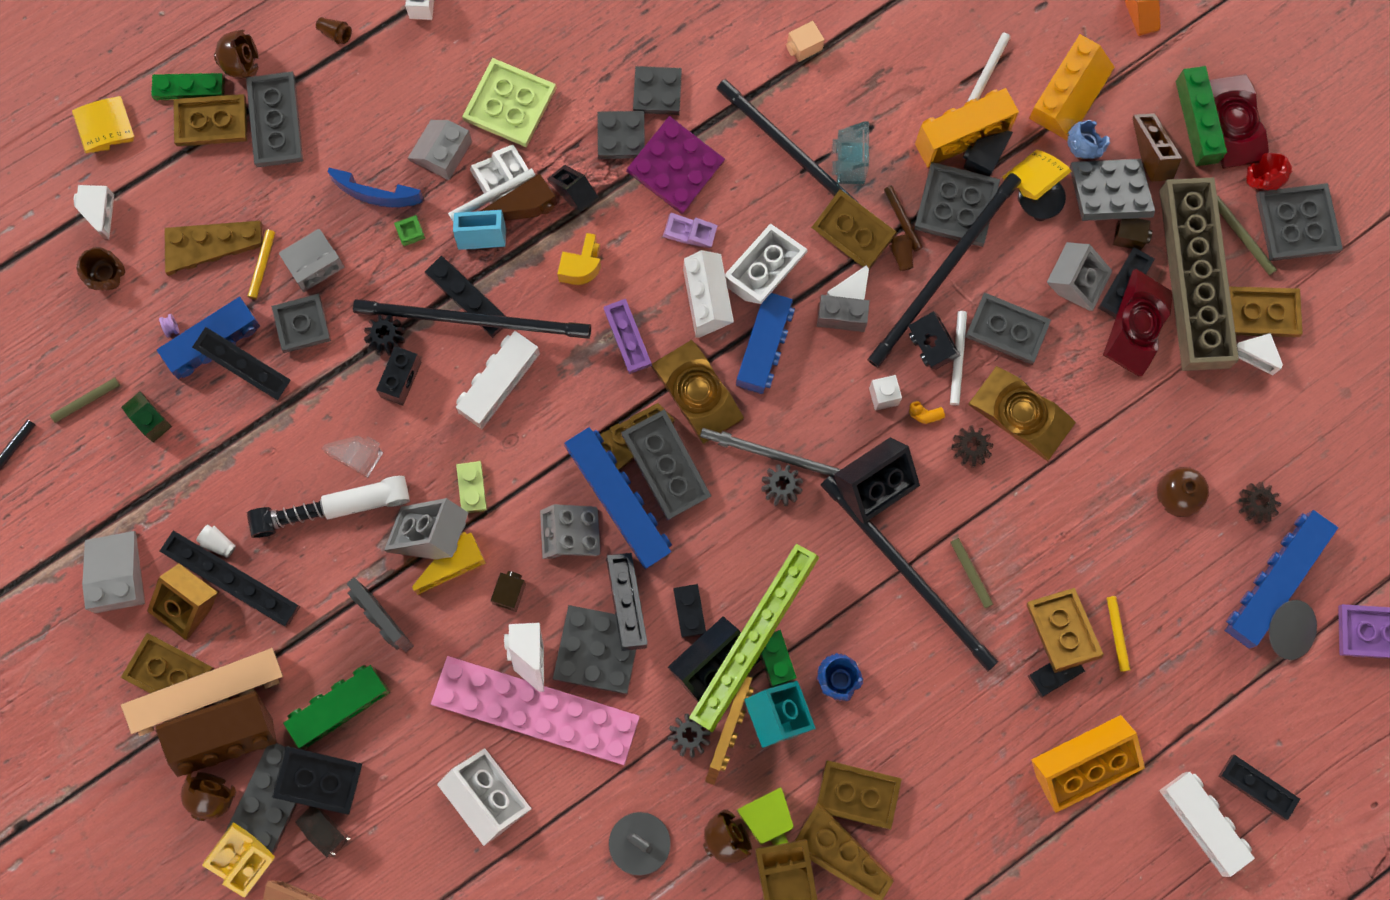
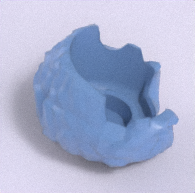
[1067,120,1110,159]

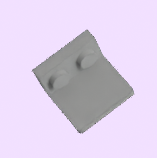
[279,229,345,292]
[540,504,600,559]

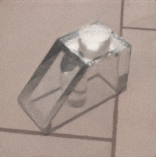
[322,436,383,478]

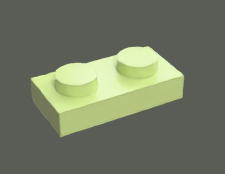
[456,461,487,513]

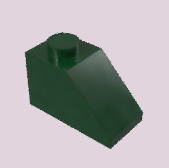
[121,391,172,443]

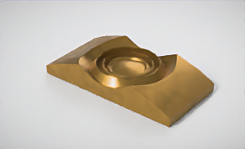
[652,340,744,445]
[968,366,1076,461]
[755,839,818,900]

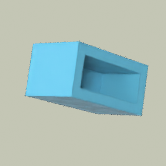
[453,210,506,250]

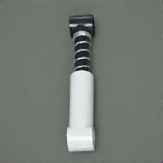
[247,476,410,538]

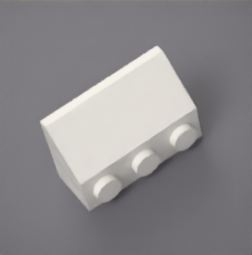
[725,223,808,304]
[683,250,734,338]
[437,749,531,846]

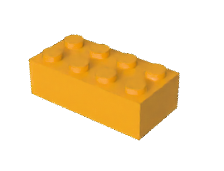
[915,88,1019,168]

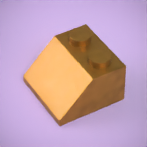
[147,564,218,640]

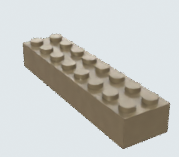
[1159,177,1239,371]

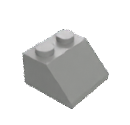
[408,120,472,180]
[1047,242,1112,311]

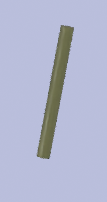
[1217,196,1277,276]

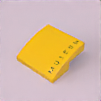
[72,96,134,153]
[1002,149,1072,200]
[202,822,275,898]

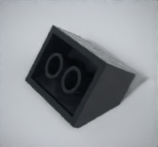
[834,437,920,523]
[668,616,761,702]

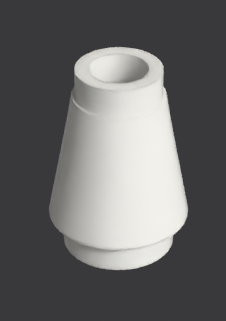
[196,524,236,558]

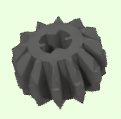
[761,464,803,506]
[668,714,711,758]

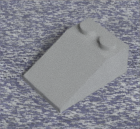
[384,498,468,559]
[82,531,145,613]

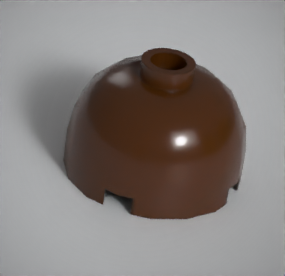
[214,29,259,78]
[1157,467,1209,517]
[181,772,236,821]
[703,809,752,864]

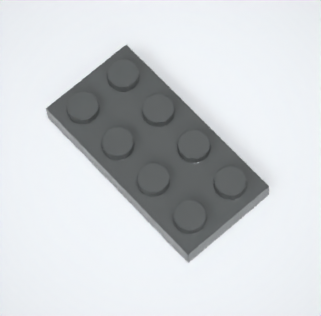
[246,71,303,168]
[621,409,711,520]
[224,743,298,854]

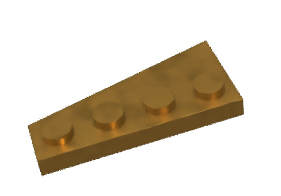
[165,221,263,276]
[600,403,675,471]
[705,676,754,785]
[795,802,894,900]

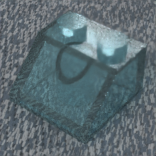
[832,121,869,184]

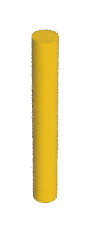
[247,230,275,300]
[1106,596,1130,672]

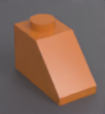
[1124,0,1161,36]

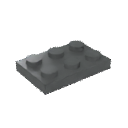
[965,292,1051,365]

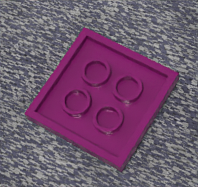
[626,116,725,214]

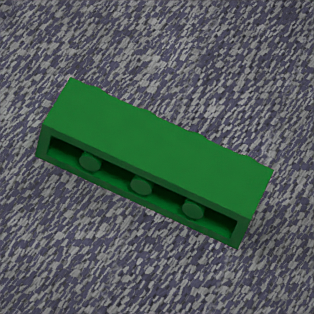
[1175,66,1227,166]
[283,665,391,750]

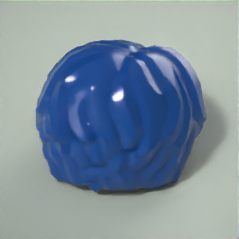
[817,653,864,701]

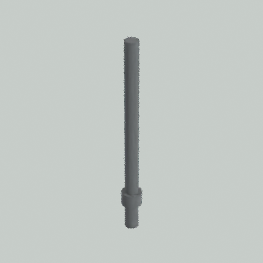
[700,428,841,478]

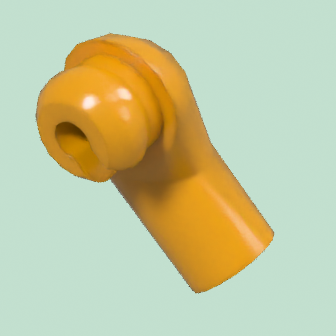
[909,401,945,424]

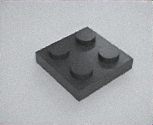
[633,66,682,115]
[597,111,645,159]
[271,294,331,353]

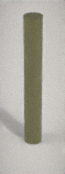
[50,377,120,423]
[950,538,993,608]

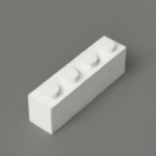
[456,331,540,429]
[1159,772,1255,877]

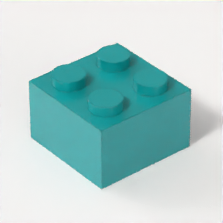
[744,680,816,748]

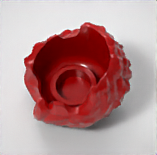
[1246,152,1293,191]

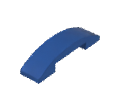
[328,168,424,207]

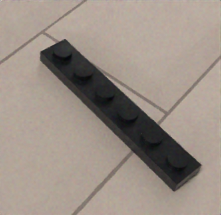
[159,530,300,628]

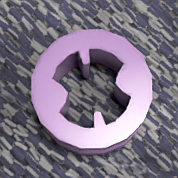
[159,314,180,338]

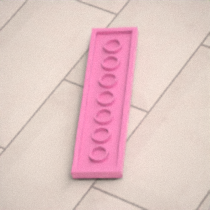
[431,656,640,766]

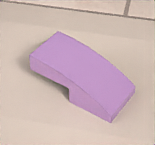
[663,213,718,248]

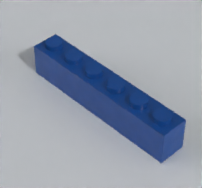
[564,427,672,569]
[1224,510,1339,649]

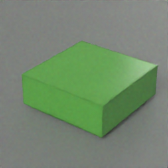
[394,215,425,247]

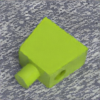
[736,787,794,845]

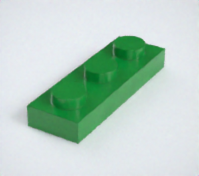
[151,73,225,100]

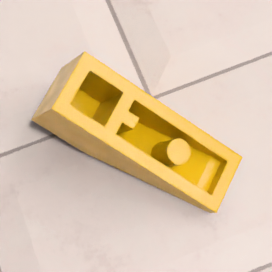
[412,532,486,595]

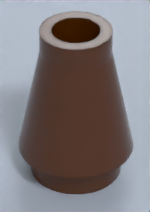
[316,17,352,44]
[889,234,914,271]

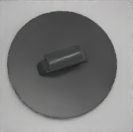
[1269,600,1317,660]
[609,812,671,875]

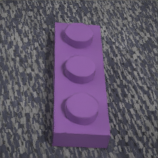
[603,299,652,374]

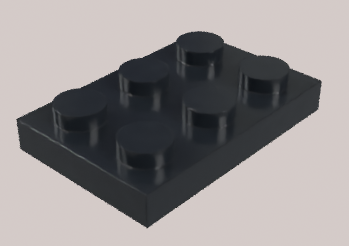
[272,746,362,815]

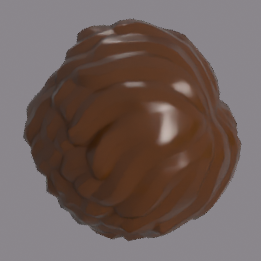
[76,247,125,291]

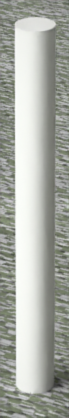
[967,33,1010,102]
[448,168,536,221]
[950,311,967,406]

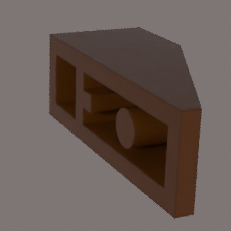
[1132,114,1182,182]
[480,174,557,221]

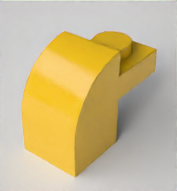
[557,233,601,285]

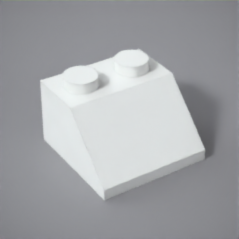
[504,623,544,692]

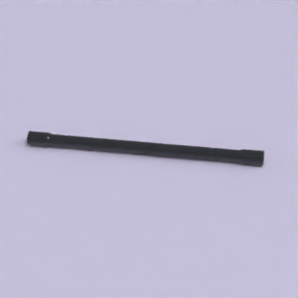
[717,79,860,204]
[867,173,1021,368]
[353,299,592,339]
[821,476,999,672]

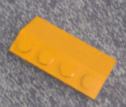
[1029,34,1115,140]
[1031,715,1145,813]

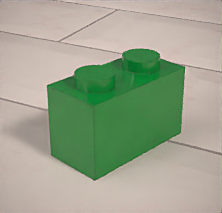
[760,630,797,688]

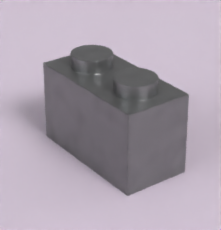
[817,295,870,332]

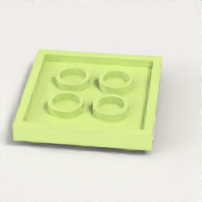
[462,58,556,147]

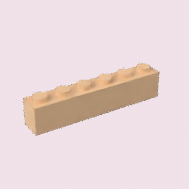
[121,648,283,736]

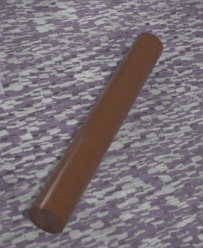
[884,186,923,252]

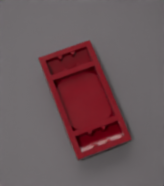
[1210,74,1269,169]
[1103,269,1172,377]

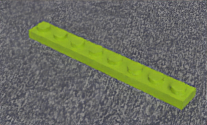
[689,544,819,732]

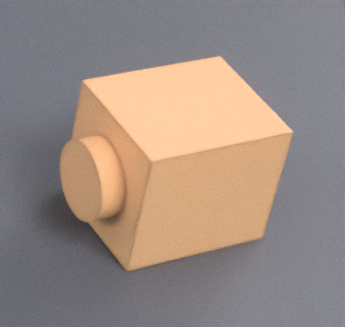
[786,21,824,62]

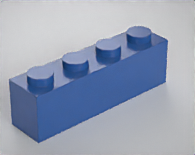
[736,293,795,394]
[156,296,260,379]

